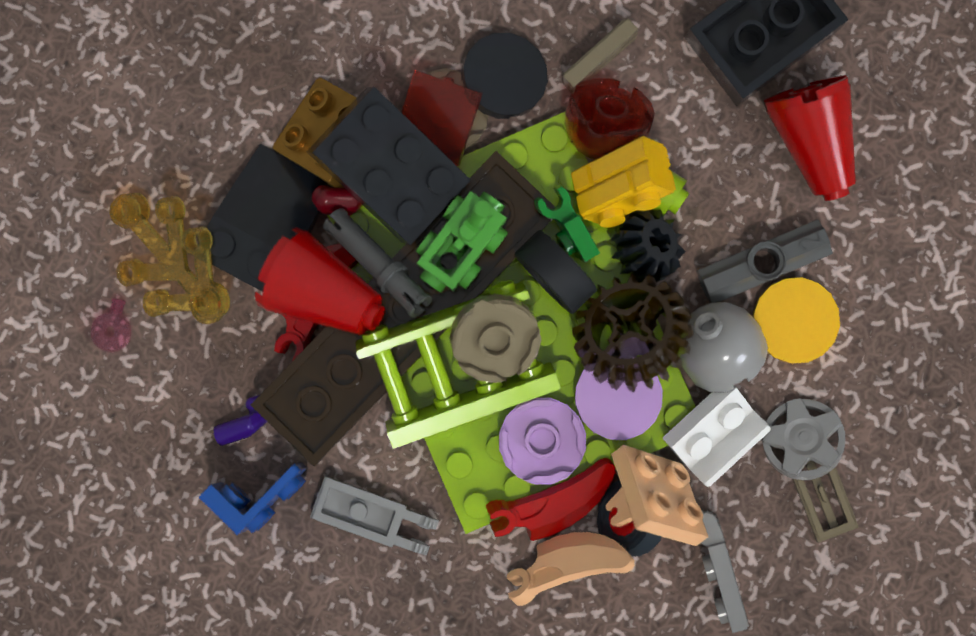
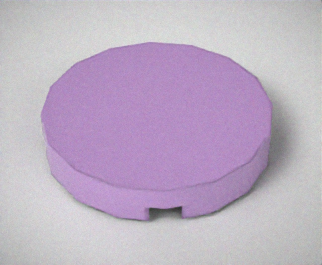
[575,356,663,440]
[499,398,586,485]

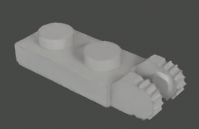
[310,476,439,556]
[701,509,749,633]

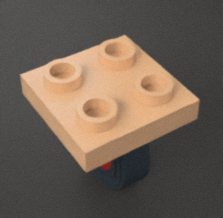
[597,445,708,556]

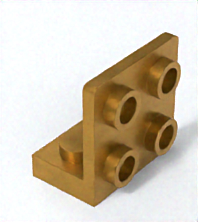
[273,77,357,189]

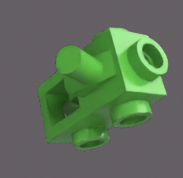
[416,191,509,293]

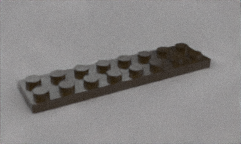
[251,151,555,467]

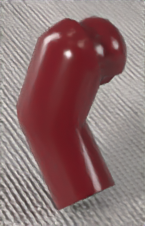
[312,185,363,216]

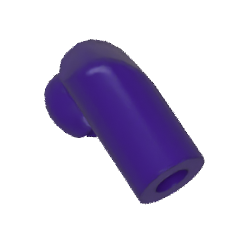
[214,395,267,446]

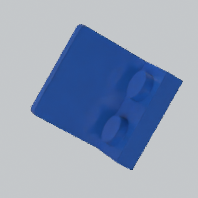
[199,462,307,535]

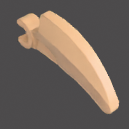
[507,532,635,606]

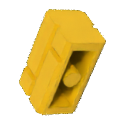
[571,136,676,228]

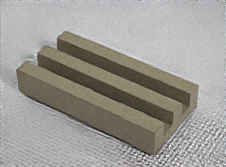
[563,18,638,95]
[792,461,859,543]

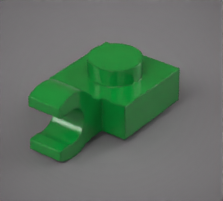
[534,185,600,262]

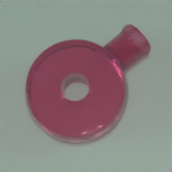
[90,298,132,353]

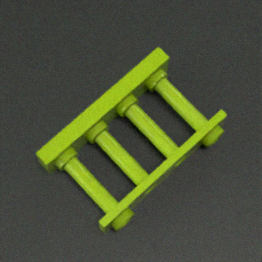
[355,280,561,449]

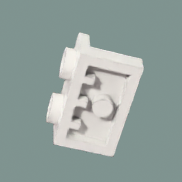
[662,386,771,487]

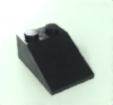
[193,144,332,292]

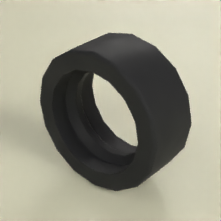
[514,230,597,314]

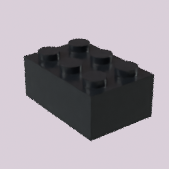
[685,0,849,107]
[307,87,471,245]

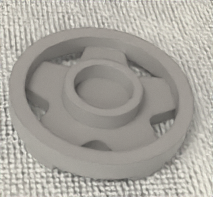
[763,398,846,480]

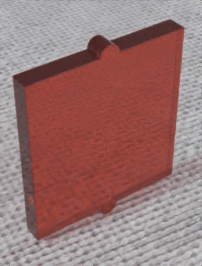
[401,70,483,166]

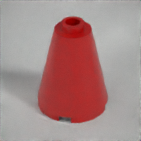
[764,75,856,201]
[255,227,385,335]

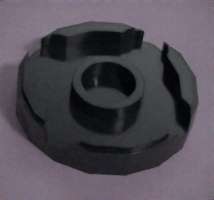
[461,33,548,119]

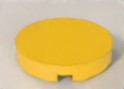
[752,277,840,364]

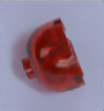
[564,78,655,160]

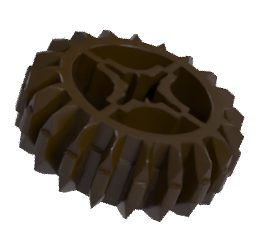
[572,272,694,393]

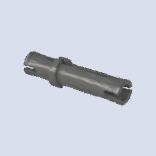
[323,208,432,318]

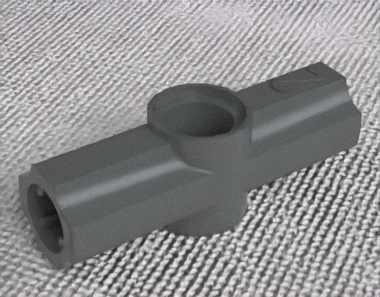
[696,219,833,303]

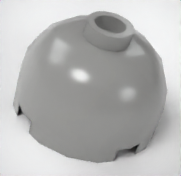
[679,302,768,392]

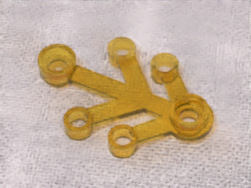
[109,192,230,324]

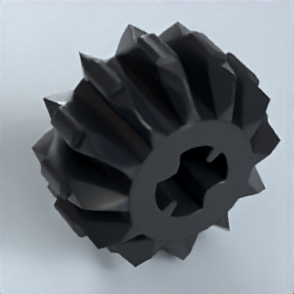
[609,209,686,283]

